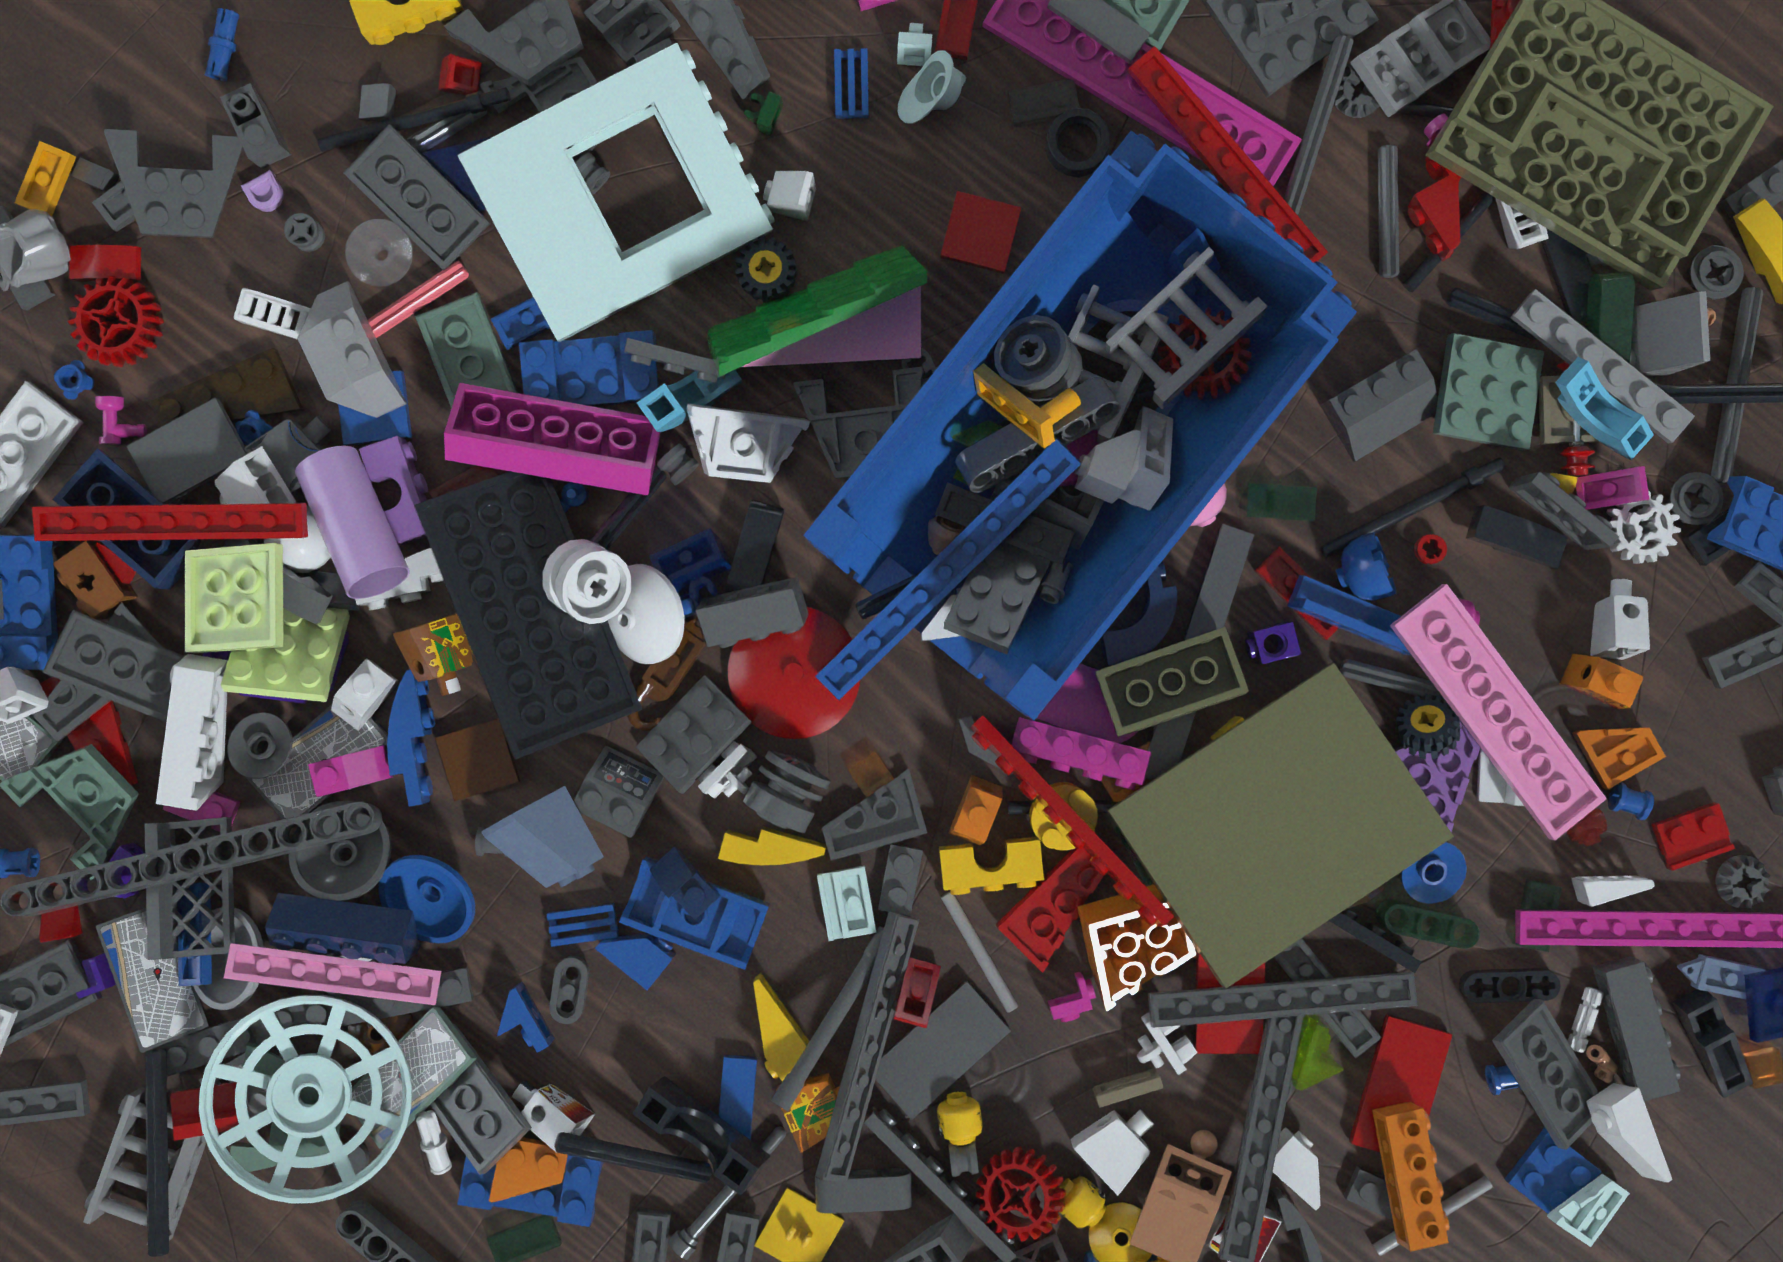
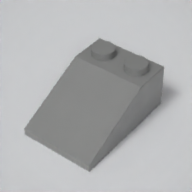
[1620,291,1710,377]

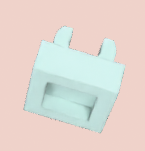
[897,23,932,66]

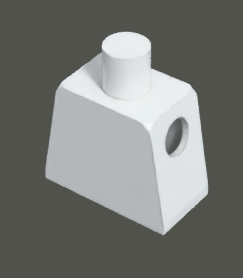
[215,446,296,504]
[1590,579,1650,660]
[331,659,400,731]
[1071,1109,1154,1195]

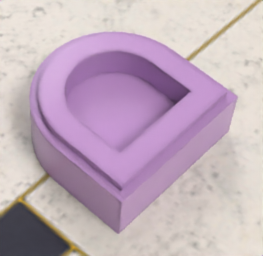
[241,170,284,212]

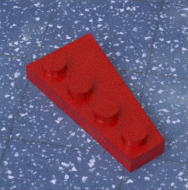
[40,677,138,786]
[995,848,1103,973]

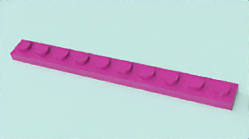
[1515,909,1783,948]

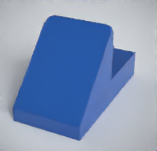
[497,982,555,1053]

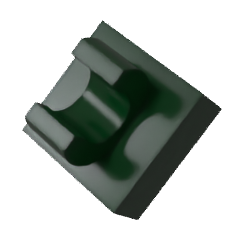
[744,91,783,136]

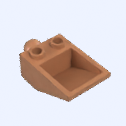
[1129,1130,1232,1262]

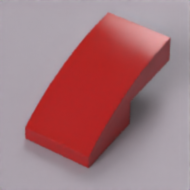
[69,245,141,282]

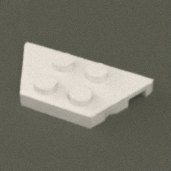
[686,404,810,483]

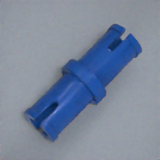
[204,8,240,81]

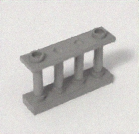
[1105,247,1268,409]
[1038,284,1169,444]
[83,1087,207,1245]

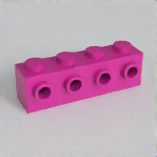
[1012,717,1152,790]

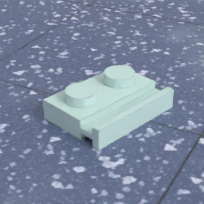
[817,865,876,941]

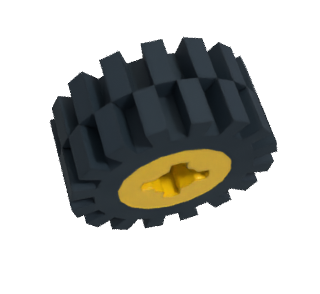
[735,237,797,302]
[1396,694,1460,759]

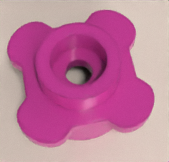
[1424,114,1448,148]

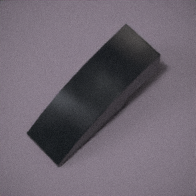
[1466,505,1568,569]
[1673,989,1753,1098]

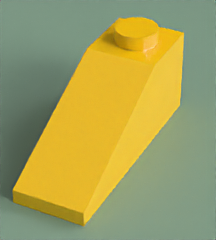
[753,973,810,1082]

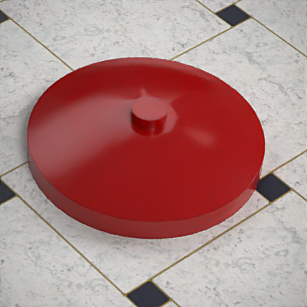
[728,607,861,739]

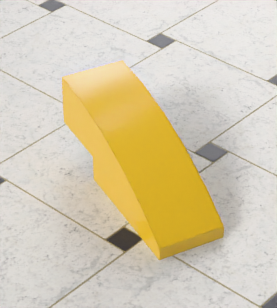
[1733,198,1783,304]
[718,826,827,866]

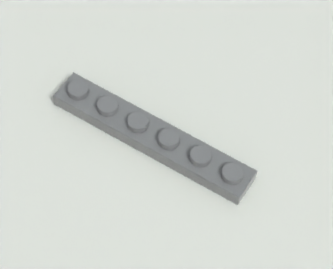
[1510,289,1695,443]

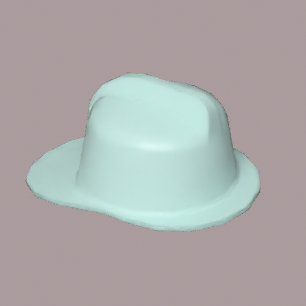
[897,50,966,124]

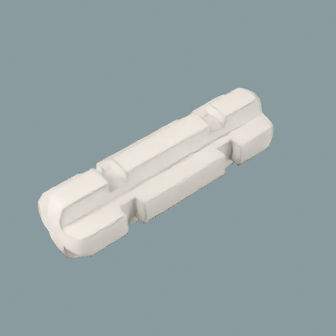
[1568,987,1604,1053]

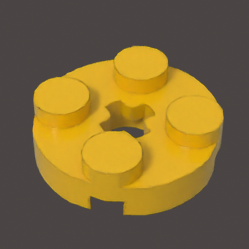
[1029,782,1098,850]

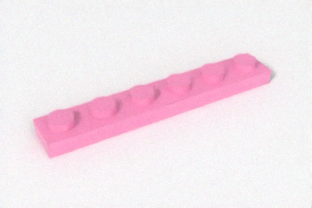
[224,943,441,1005]

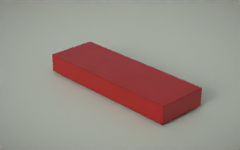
[1254,546,1338,640]

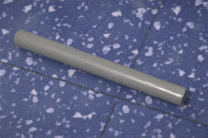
[941,891,1018,1013]
[1372,1176,1493,1256]

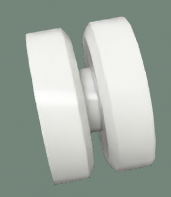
[543,539,631,624]

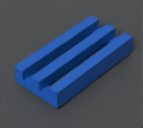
[834,48,869,119]
[547,903,619,947]

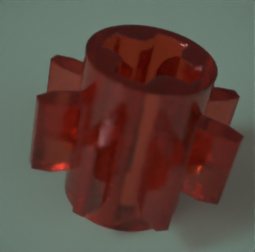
[1566,808,1607,846]

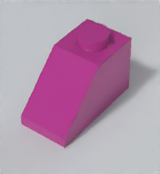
[308,745,393,797]

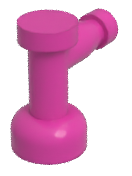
[95,396,147,445]

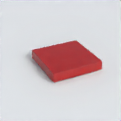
[940,191,1021,274]

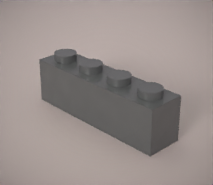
[1593,956,1680,1102]

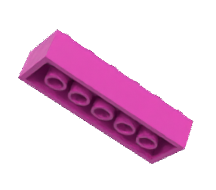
[444,383,660,495]

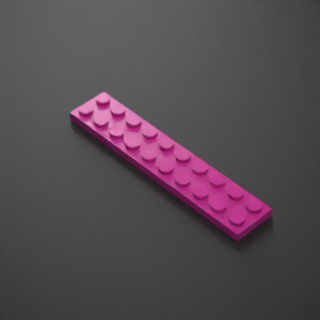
[982,0,1302,186]

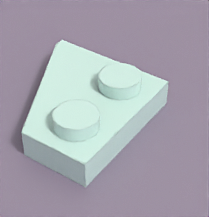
[1547,1174,1630,1247]

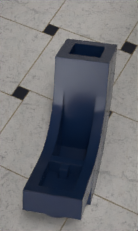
[1100,561,1177,666]

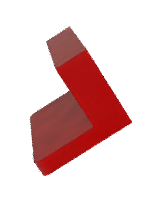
[170,1082,239,1141]

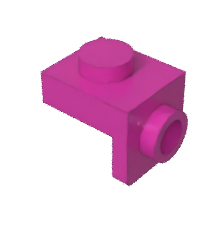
[1048,971,1096,1022]

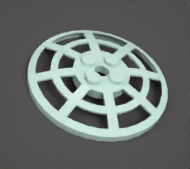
[199,995,412,1203]

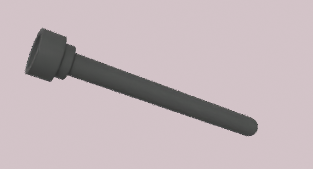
[668,1126,786,1260]

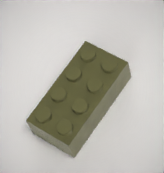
[1095,627,1249,738]

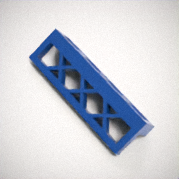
[1287,575,1412,656]

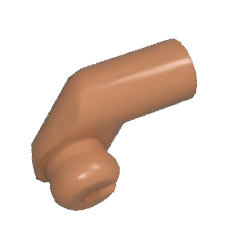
[1586,1045,1618,1083]

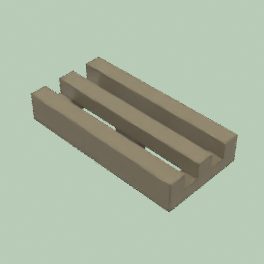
[1092,1068,1164,1108]

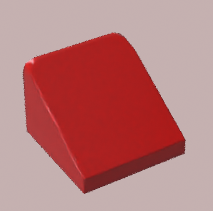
[438,54,482,95]
[39,905,83,943]

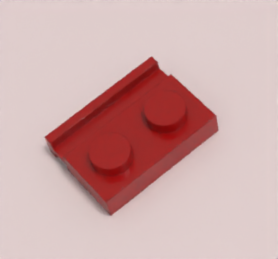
[1651,802,1735,871]

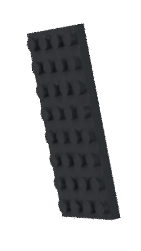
[414,471,643,760]

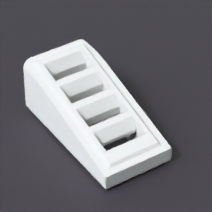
[1496,198,1548,249]
[234,288,311,339]
[1572,875,1655,907]

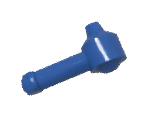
[560,482,589,513]

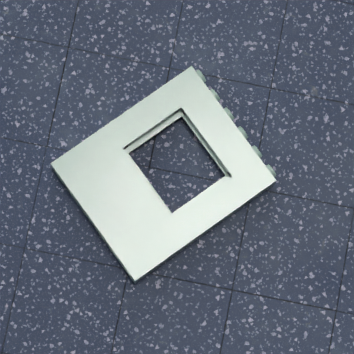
[457,43,775,342]

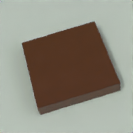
[435,719,520,801]

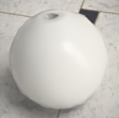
[264,505,331,573]

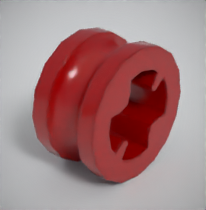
[1414,534,1447,565]

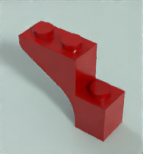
[1407,157,1462,262]

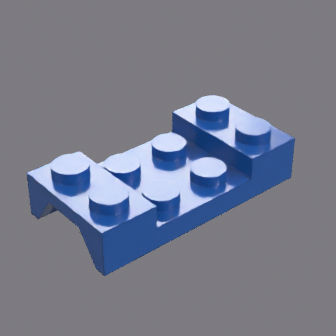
[519,330,660,407]
[1707,476,1783,571]
[0,534,58,670]
[619,856,770,970]
[457,1155,603,1227]

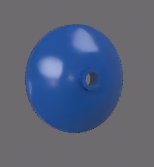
[378,855,475,943]

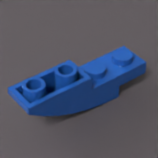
[387,670,435,807]

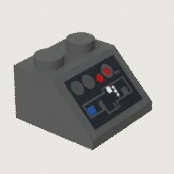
[574,745,664,838]

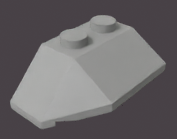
[297,281,407,418]

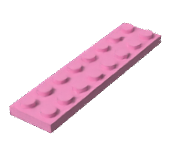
[1390,584,1607,840]

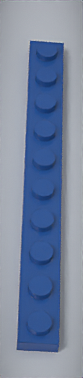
[815,438,1082,700]

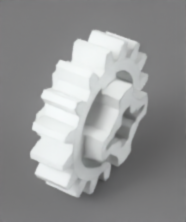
[1606,491,1681,564]

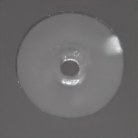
[345,219,413,286]

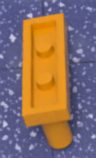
[973,363,1081,448]

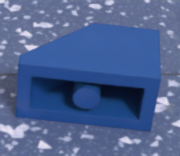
[1164,228,1221,299]
[595,933,676,990]

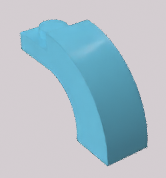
[1555,357,1654,460]
[637,359,742,432]

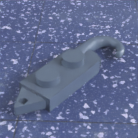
[1677,954,1783,1005]

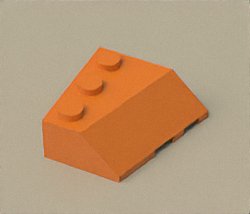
[1078,885,1196,1011]

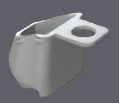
[0,209,71,291]

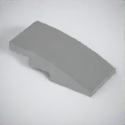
[1350,0,1491,117]

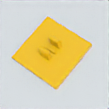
[754,1187,845,1262]

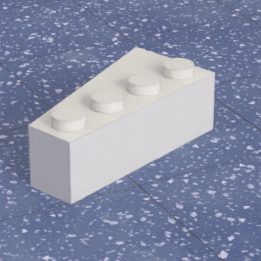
[156,654,228,811]

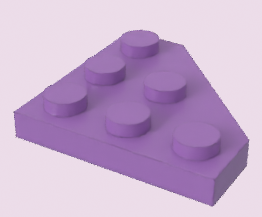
[1395,720,1481,832]

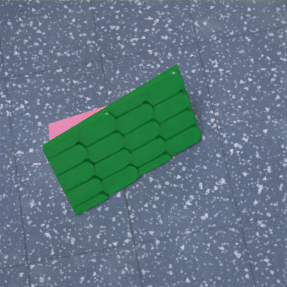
[707,245,927,377]

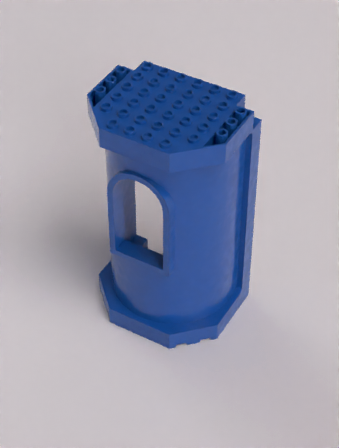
[803,131,1357,720]

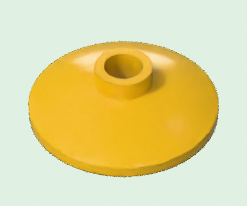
[1089,1202,1152,1262]

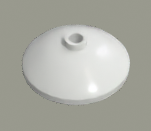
[607,564,684,664]

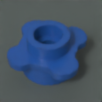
[54,360,94,400]
[235,410,273,445]

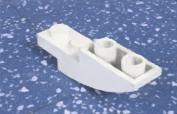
[355,548,443,610]

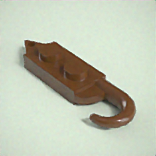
[627,617,706,731]

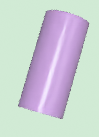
[295,446,410,599]

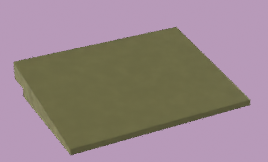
[1425,0,1774,291]
[1107,663,1454,988]

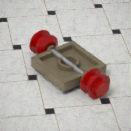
[1538,361,1600,476]

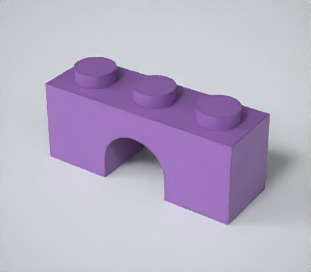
[359,436,428,546]

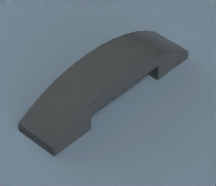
[224,539,332,624]
[1271,1187,1323,1262]

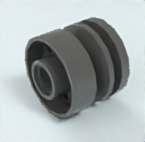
[743,749,831,833]

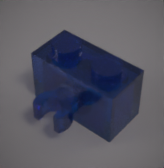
[649,528,731,603]

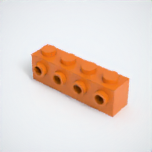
[1372,1102,1450,1252]

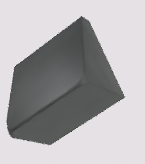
[359,83,396,122]

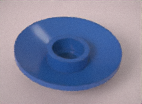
[1401,842,1467,904]

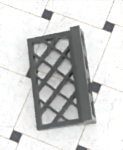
[145,817,235,960]

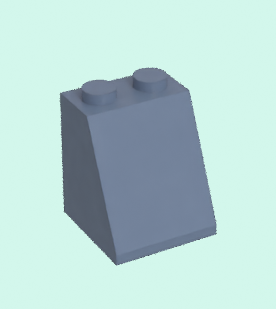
[481,786,604,888]

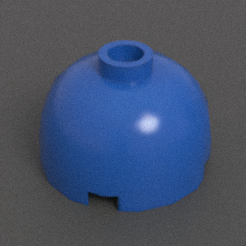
[1336,532,1397,601]

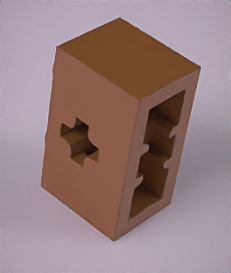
[53,541,138,619]

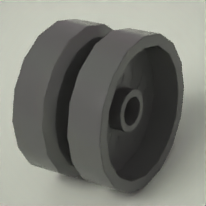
[994,315,1083,406]

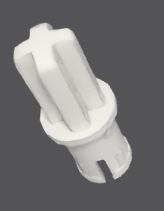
[416,1110,452,1175]

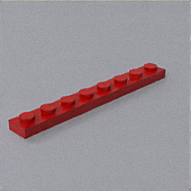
[1127,46,1328,262]
[32,503,308,541]
[970,715,1174,927]

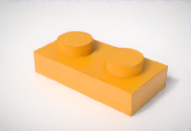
[14,141,76,217]

